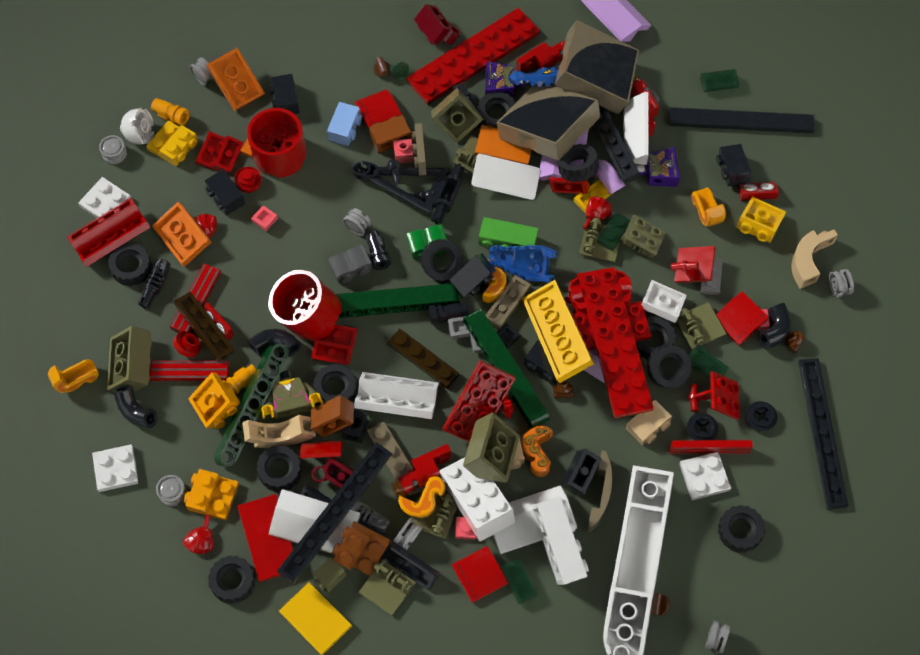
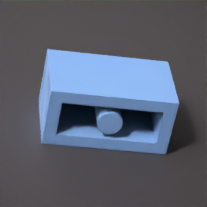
[327,102,362,146]

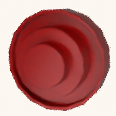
[234,166,262,193]
[173,331,201,358]

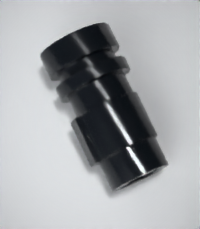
[365,230,391,270]
[428,302,469,325]

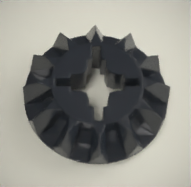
[745,401,778,432]
[687,413,718,440]

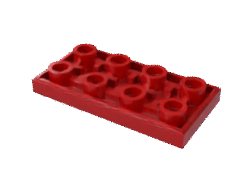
[442,360,515,442]
[238,494,293,582]

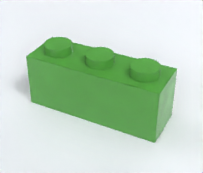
[479,217,538,248]

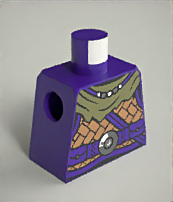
[485,62,525,97]
[636,147,680,187]

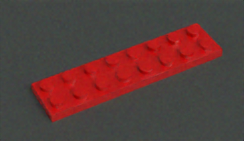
[406,7,540,105]

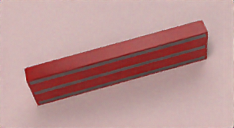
[170,263,221,332]
[150,361,229,381]
[670,440,753,454]

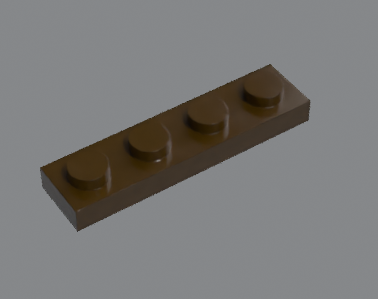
[174,292,235,362]
[387,328,459,389]

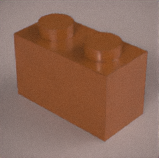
[369,115,411,154]
[310,395,354,437]

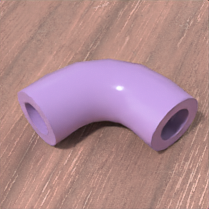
[593,160,626,194]

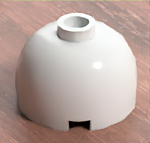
[120,108,154,144]

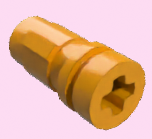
[151,98,190,126]
[222,364,256,395]

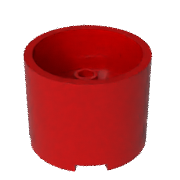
[247,108,307,178]
[269,270,341,341]

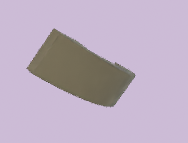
[587,450,612,533]

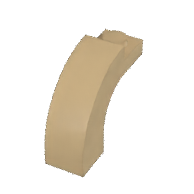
[791,229,838,289]
[243,415,316,448]

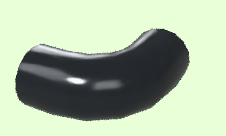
[758,303,791,349]
[247,328,301,357]
[113,385,157,428]

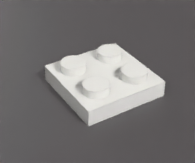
[78,177,131,218]
[641,280,687,323]
[92,444,139,492]
[679,452,731,500]

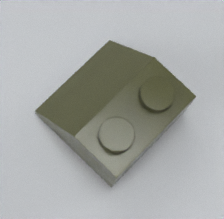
[431,88,483,143]

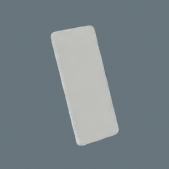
[472,154,540,200]

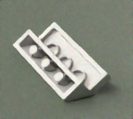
[623,92,648,165]
[354,372,439,419]
[493,486,577,554]
[269,489,360,553]

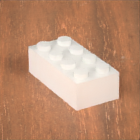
[439,458,516,541]
[531,496,589,585]

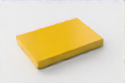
[279,582,352,655]

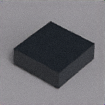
[497,323,521,349]

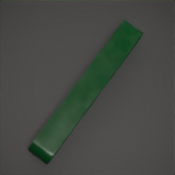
[336,284,460,318]
[463,309,550,429]
[214,343,288,466]

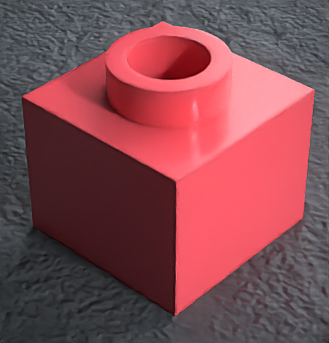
[393,139,414,163]

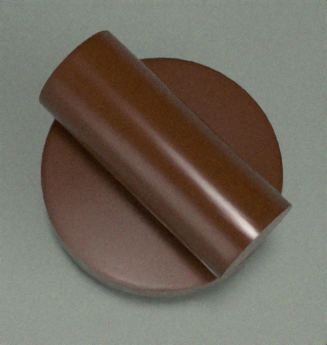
[374,57,391,77]
[785,331,806,353]
[553,381,574,399]
[651,593,670,616]

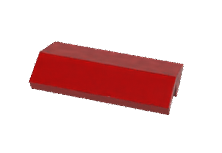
[68,198,150,267]

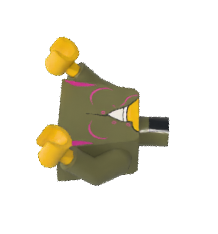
[261,371,323,420]

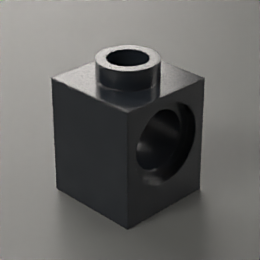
[342,410,368,443]

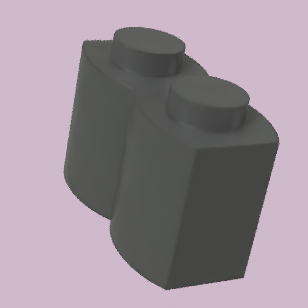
[328,245,373,283]

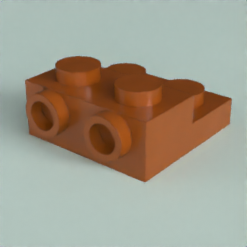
[331,521,390,576]

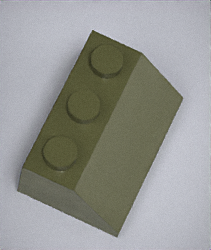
[107,326,152,392]
[463,412,520,483]

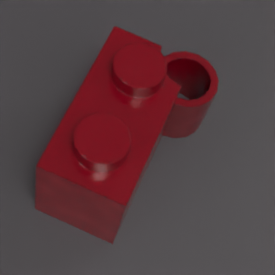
[414,4,461,45]
[312,457,354,488]

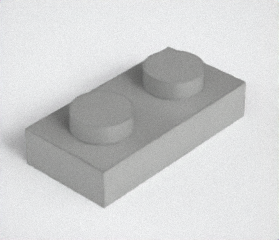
[700,258,723,296]

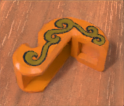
[521,426,553,477]

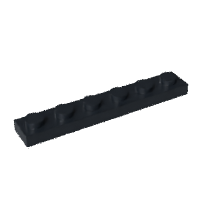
[594,106,641,185]

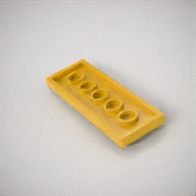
[522,280,594,383]

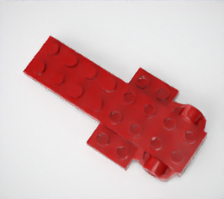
[568,267,654,418]

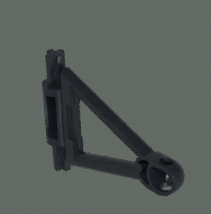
[352,161,465,225]

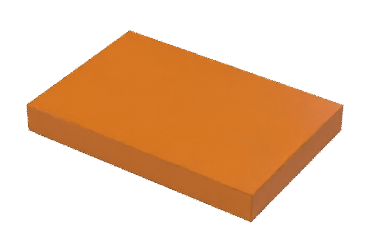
[206,48,265,112]
[474,125,532,165]
[152,201,212,267]

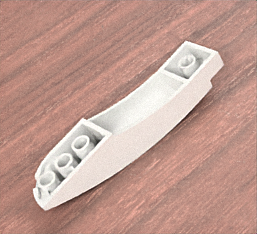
[603,465,674,655]

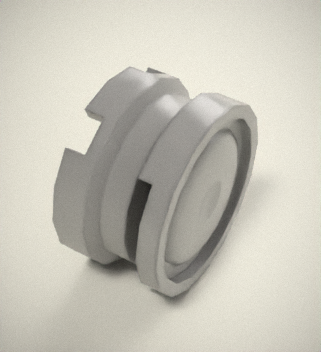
[189,57,214,86]
[99,135,127,164]
[342,208,372,236]
[829,269,854,298]
[156,475,187,506]
[394,518,423,550]
[705,620,730,654]

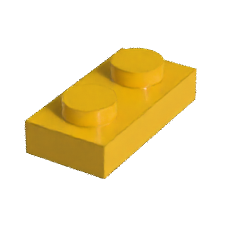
[574,179,613,214]

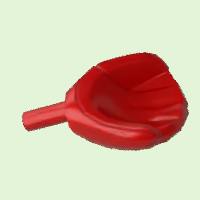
[583,196,612,230]
[194,213,217,248]
[183,514,214,554]

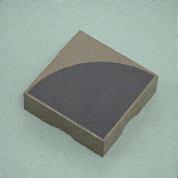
[555,20,639,114]
[496,83,600,161]

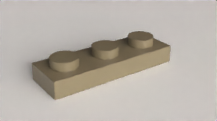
[412,123,426,175]
[486,275,531,330]
[367,422,413,482]

